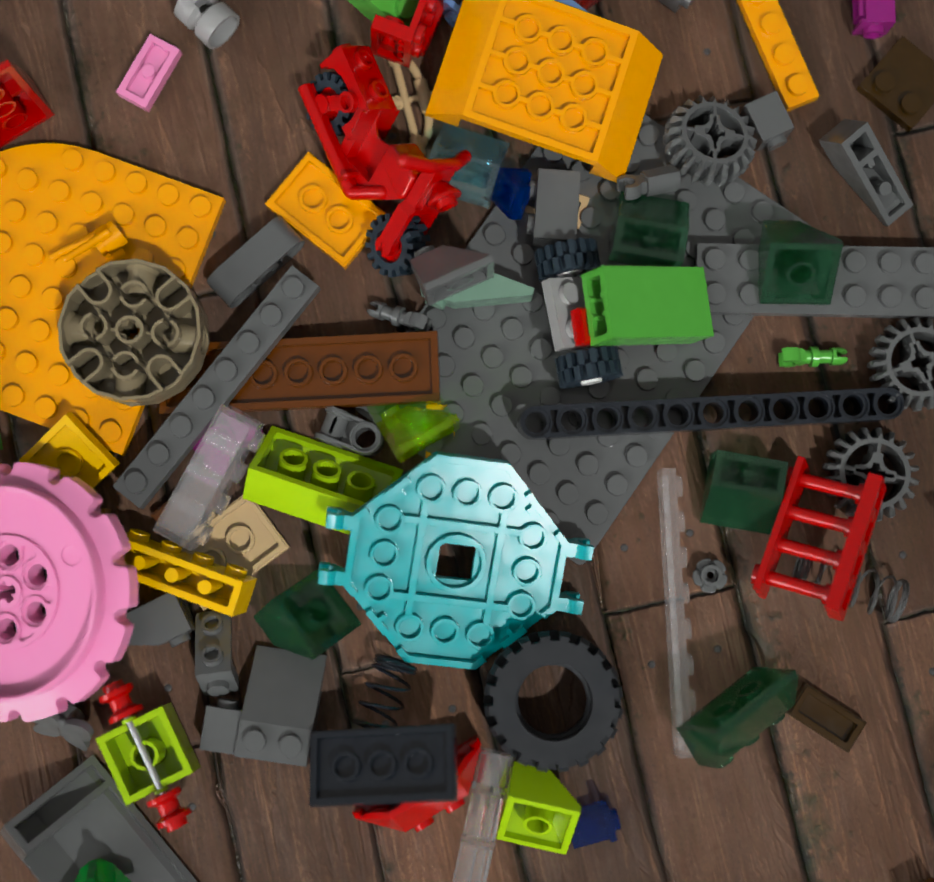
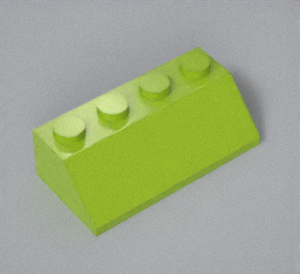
[243,426,404,535]

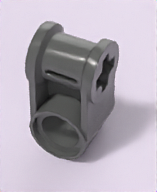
[314,406,385,457]

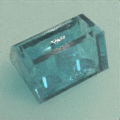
[429,123,510,209]

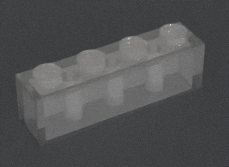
[152,403,265,552]

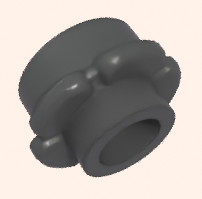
[692,558,727,593]

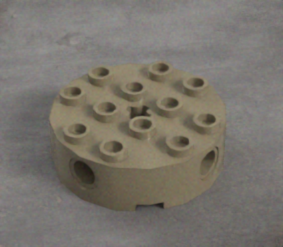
[58,259,210,407]

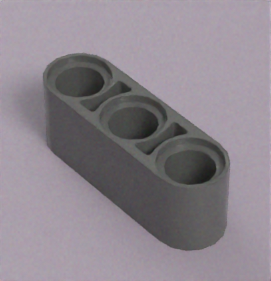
[207,216,305,309]

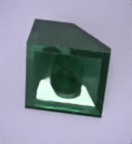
[758,220,843,305]
[253,569,361,660]

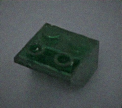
[608,191,689,267]
[699,450,788,535]

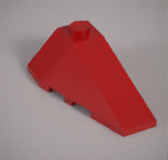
[0,59,54,148]

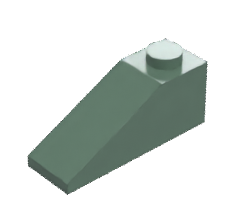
[420,273,535,310]

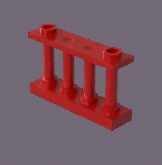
[751,456,887,622]

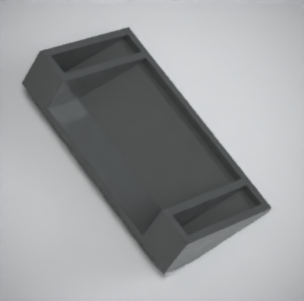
[0,755,197,882]

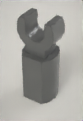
[617,165,681,200]

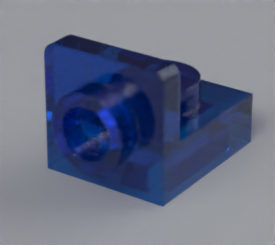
[491,168,532,220]
[571,800,621,849]

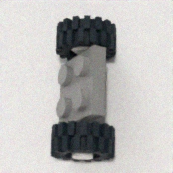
[534,238,623,389]

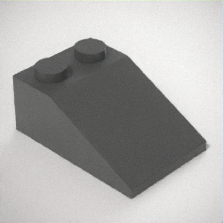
[234,645,327,767]

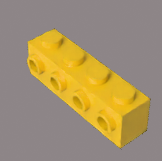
[124,528,257,617]

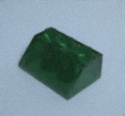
[677,667,799,769]

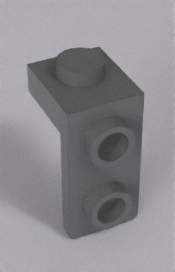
[195,611,240,697]

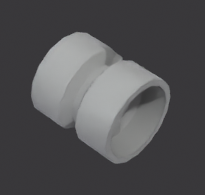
[174,0,240,49]

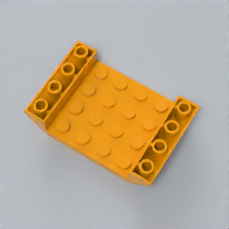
[425,0,663,183]

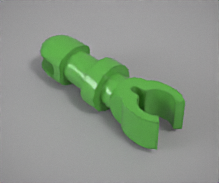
[778,346,848,367]

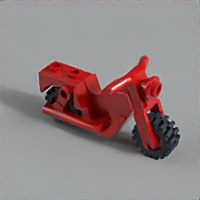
[298,43,472,277]

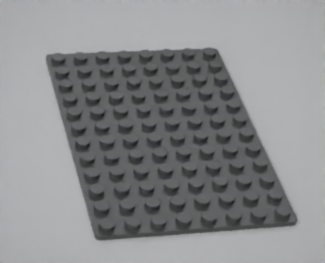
[355,114,812,565]

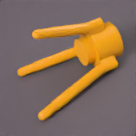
[49,220,128,264]

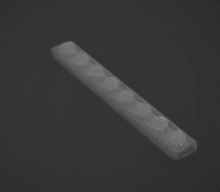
[657,468,698,758]

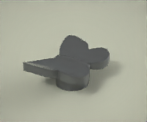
[32,704,94,751]

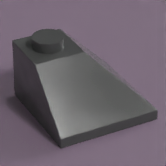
[410,245,495,306]

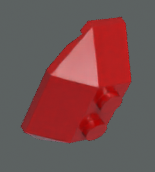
[352,734,482,832]

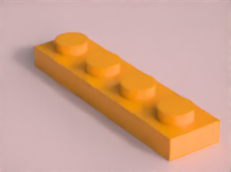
[736,0,820,112]

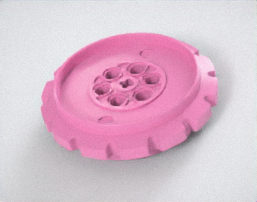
[0,462,138,722]

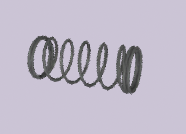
[792,557,910,623]

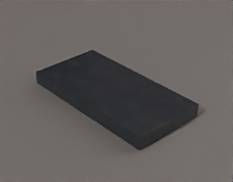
[309,723,458,808]

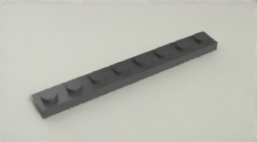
[113,266,321,509]

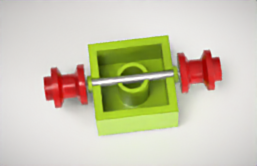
[95,679,201,833]

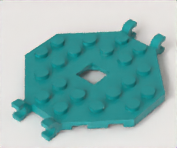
[318,451,594,670]

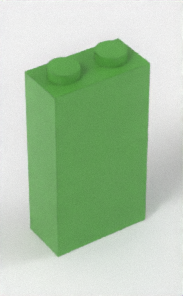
[581,265,714,346]

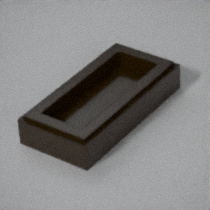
[785,682,867,753]

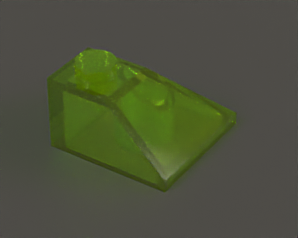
[376,405,460,463]

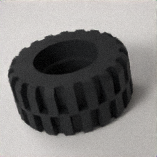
[484,630,623,772]

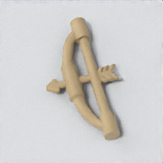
[388,60,433,157]

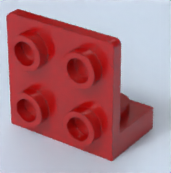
[371,0,437,68]

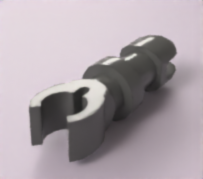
[367,300,433,332]

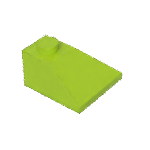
[496,761,581,855]

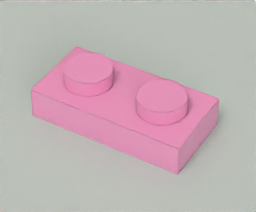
[116,34,182,112]

